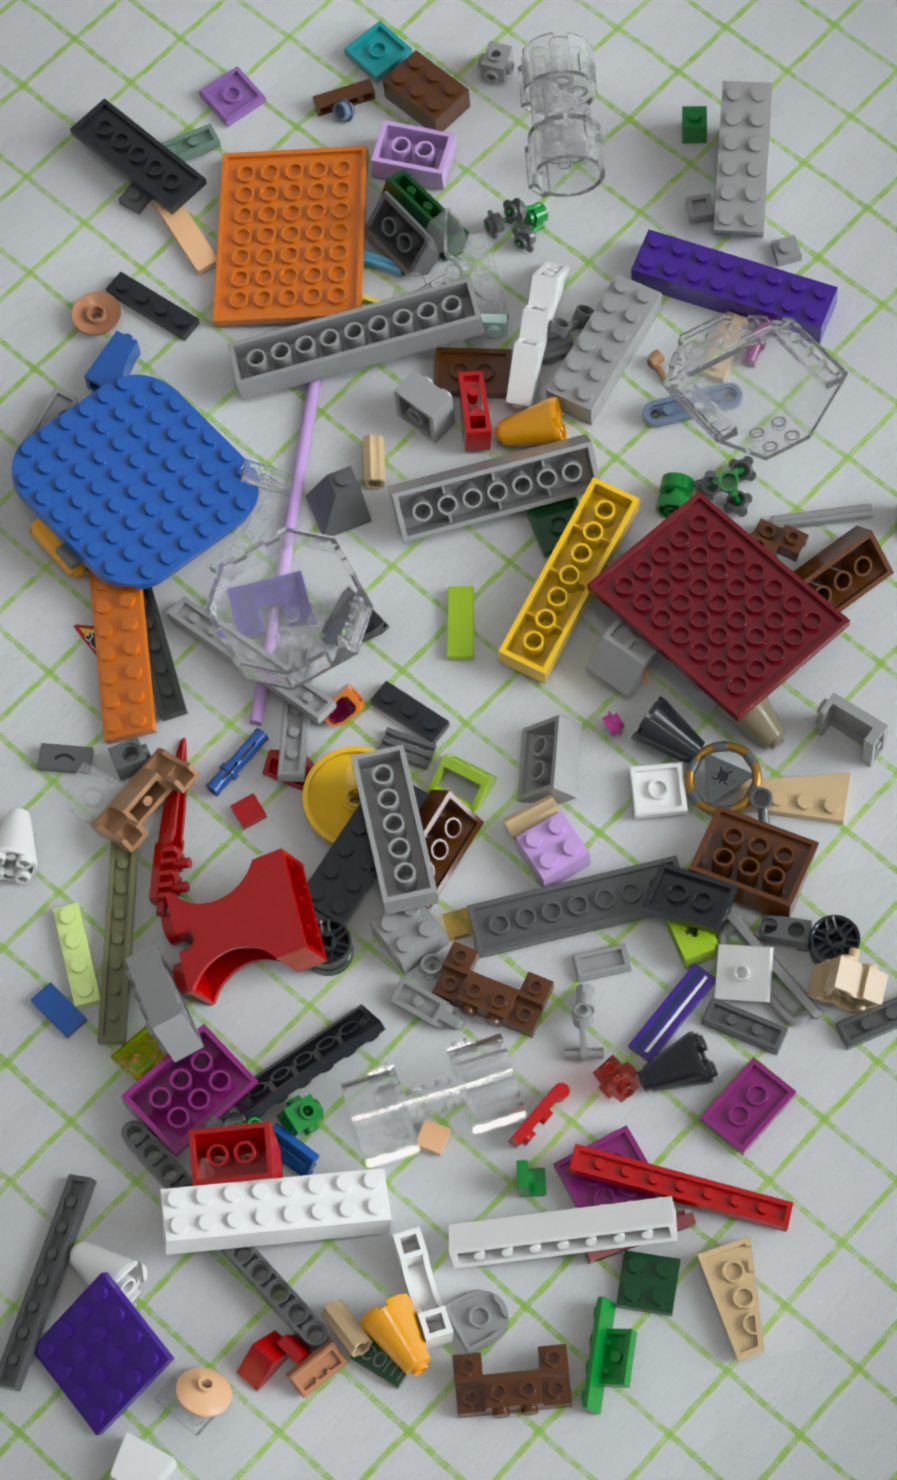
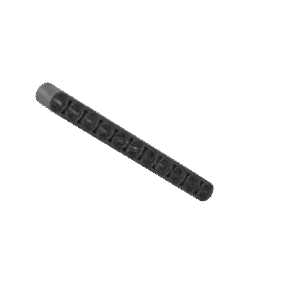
[121,1120,330,1351]

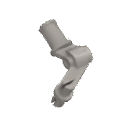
[564,984,604,1061]

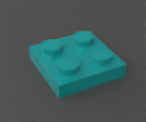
[344,21,412,82]

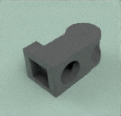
[759,915,812,952]

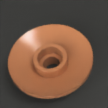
[72,291,121,336]

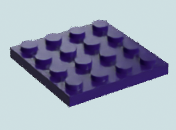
[34,1272,175,1436]

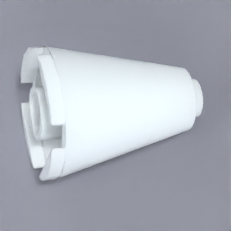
[70,1241,147,1303]

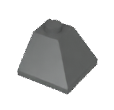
[305,466,372,540]

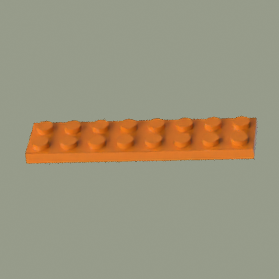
[89,570,157,744]

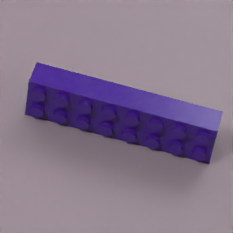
[631,229,838,344]

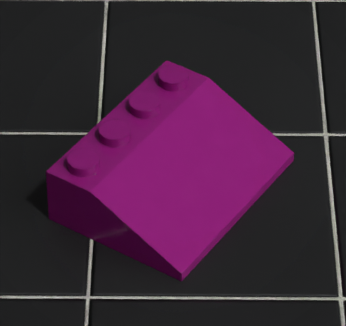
[121,1024,259,1157]

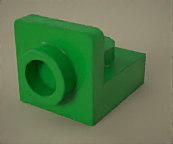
[516,1160,547,1197]

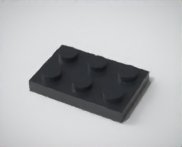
[642,862,738,936]

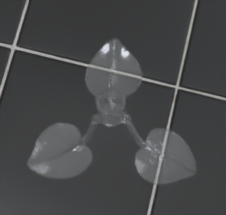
[392,208,505,314]

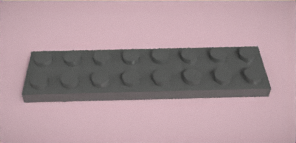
[467,855,680,958]

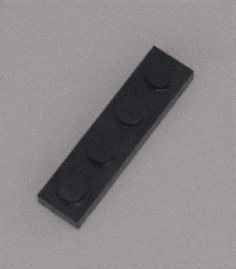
[106,271,200,341]

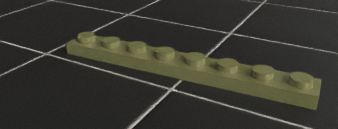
[97,841,139,1044]

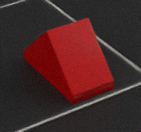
[237,1330,289,1392]

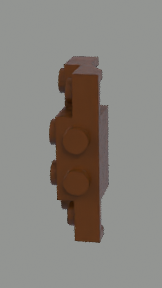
[750,519,809,562]
[432,941,554,1038]
[452,1344,573,1419]

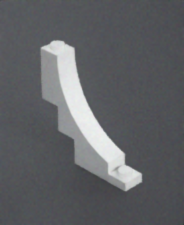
[506,262,570,409]

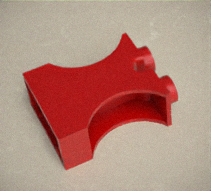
[161,848,327,1006]

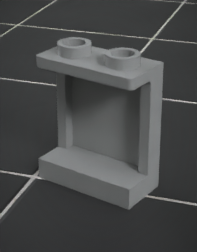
[816,693,888,767]

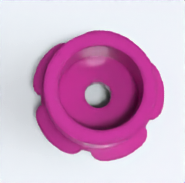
[602,711,625,736]

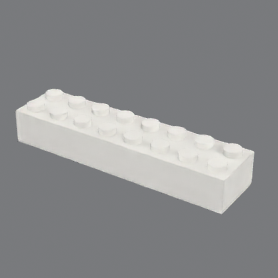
[160,1168,392,1255]

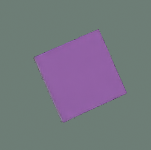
[199,66,266,127]

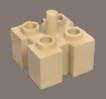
[807,947,888,1014]

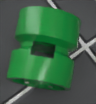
[656,472,695,518]

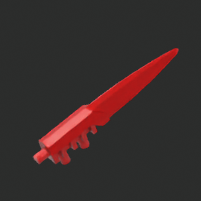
[149,737,192,917]

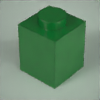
[682,106,707,144]

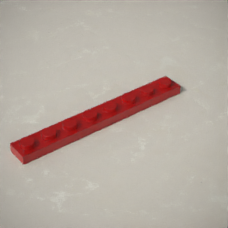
[568,1144,793,1232]

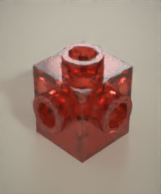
[593,1055,642,1103]

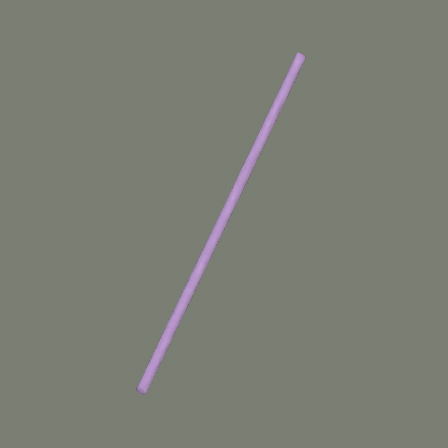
[249,379,321,726]

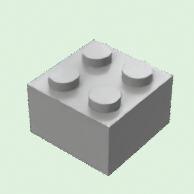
[394,370,455,444]
[371,906,448,975]

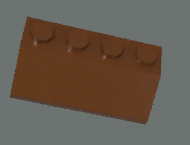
[793,525,894,612]
[419,789,484,909]

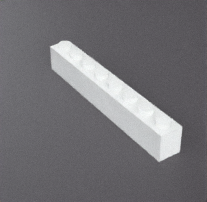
[449,1196,678,1269]

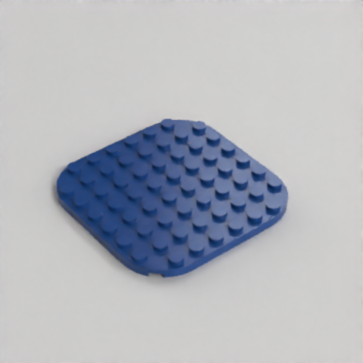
[11,375,259,590]

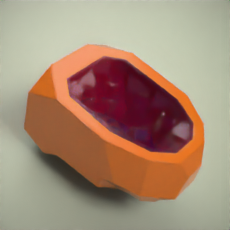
[323,683,365,726]

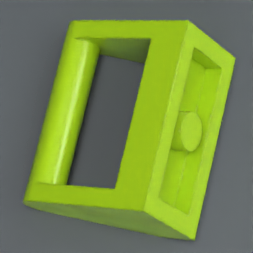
[428,754,497,814]

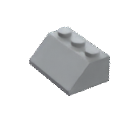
[517,715,582,804]

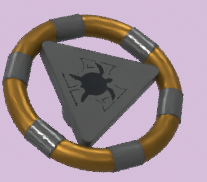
[685,741,762,815]

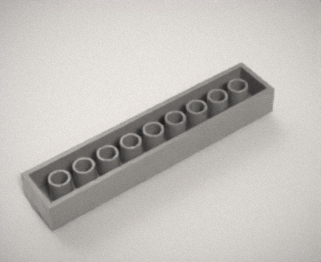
[227,277,486,400]

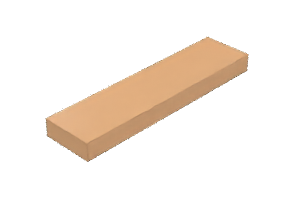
[152,199,217,275]

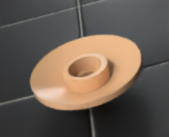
[175,1367,232,1417]

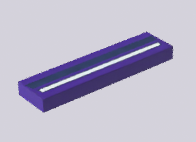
[628,963,716,1062]

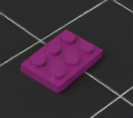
[700,1057,796,1155]

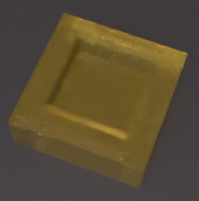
[442,908,474,942]

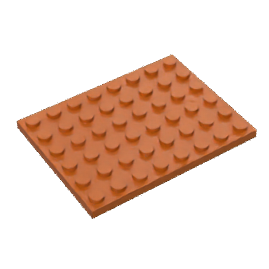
[213,146,369,326]

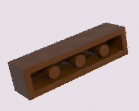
[312,78,376,117]

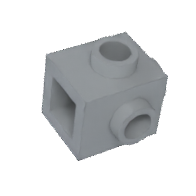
[478,41,515,84]

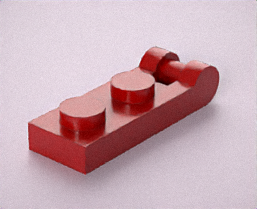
[508,1083,570,1148]

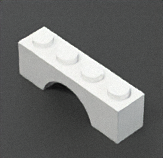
[392,1227,453,1349]

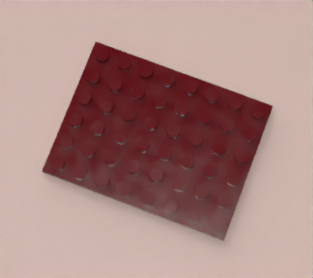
[587,491,850,722]

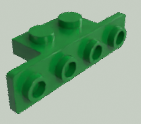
[581,1297,637,1415]

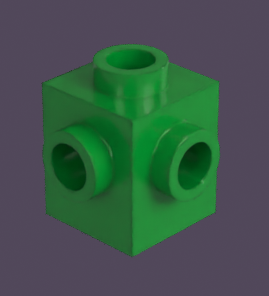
[276,1094,325,1137]

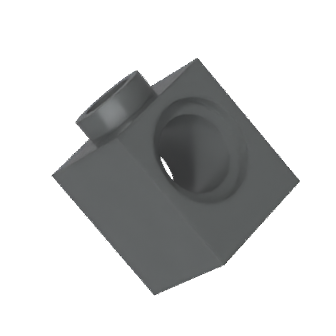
[108,737,151,781]

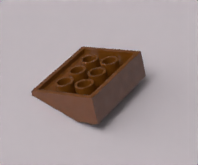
[688,805,819,917]

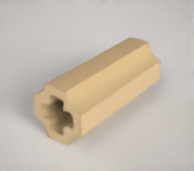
[362,434,386,489]
[503,794,560,840]
[321,1299,373,1357]

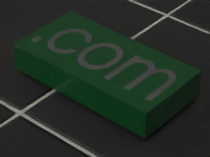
[350,1334,407,1389]

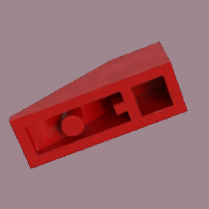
[457,371,492,451]

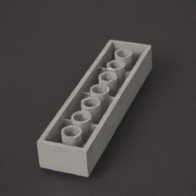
[388,434,600,542]

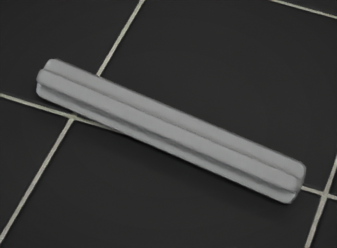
[771,503,873,529]

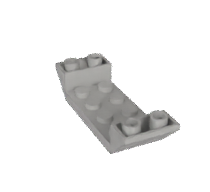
[585,618,658,698]

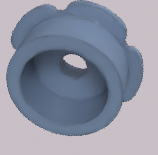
[333,98,355,122]

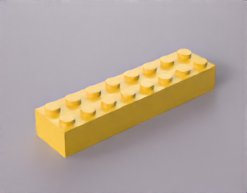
[498,477,640,684]

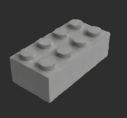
[125,944,204,1062]

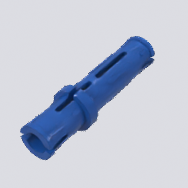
[205,728,269,796]

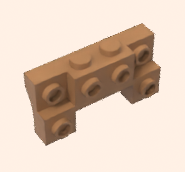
[90,748,200,853]

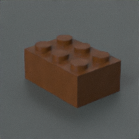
[383,50,470,131]

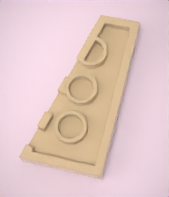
[737,772,850,825]
[697,1236,764,1362]

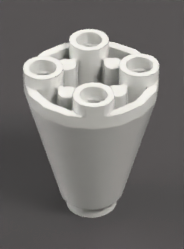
[0,808,38,885]

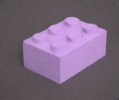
[371,120,456,191]

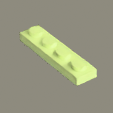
[53,902,100,1009]

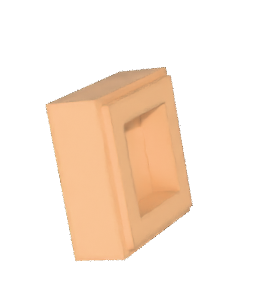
[415,1119,451,1156]

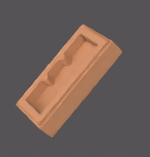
[286,1339,349,1398]

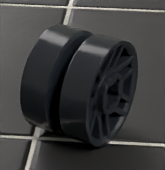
[809,915,860,964]
[311,918,354,976]

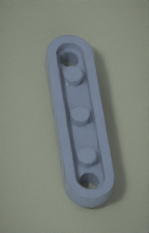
[643,383,742,428]

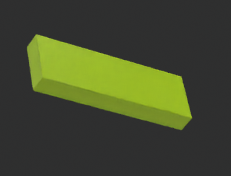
[447,586,474,661]

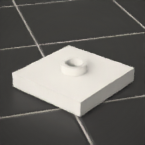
[629,762,688,819]
[715,944,774,1003]

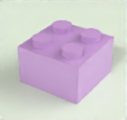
[516,811,590,887]

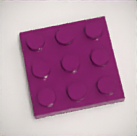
[553,1125,657,1208]

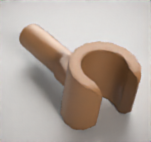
[647,349,670,385]

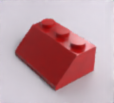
[188,1121,283,1186]

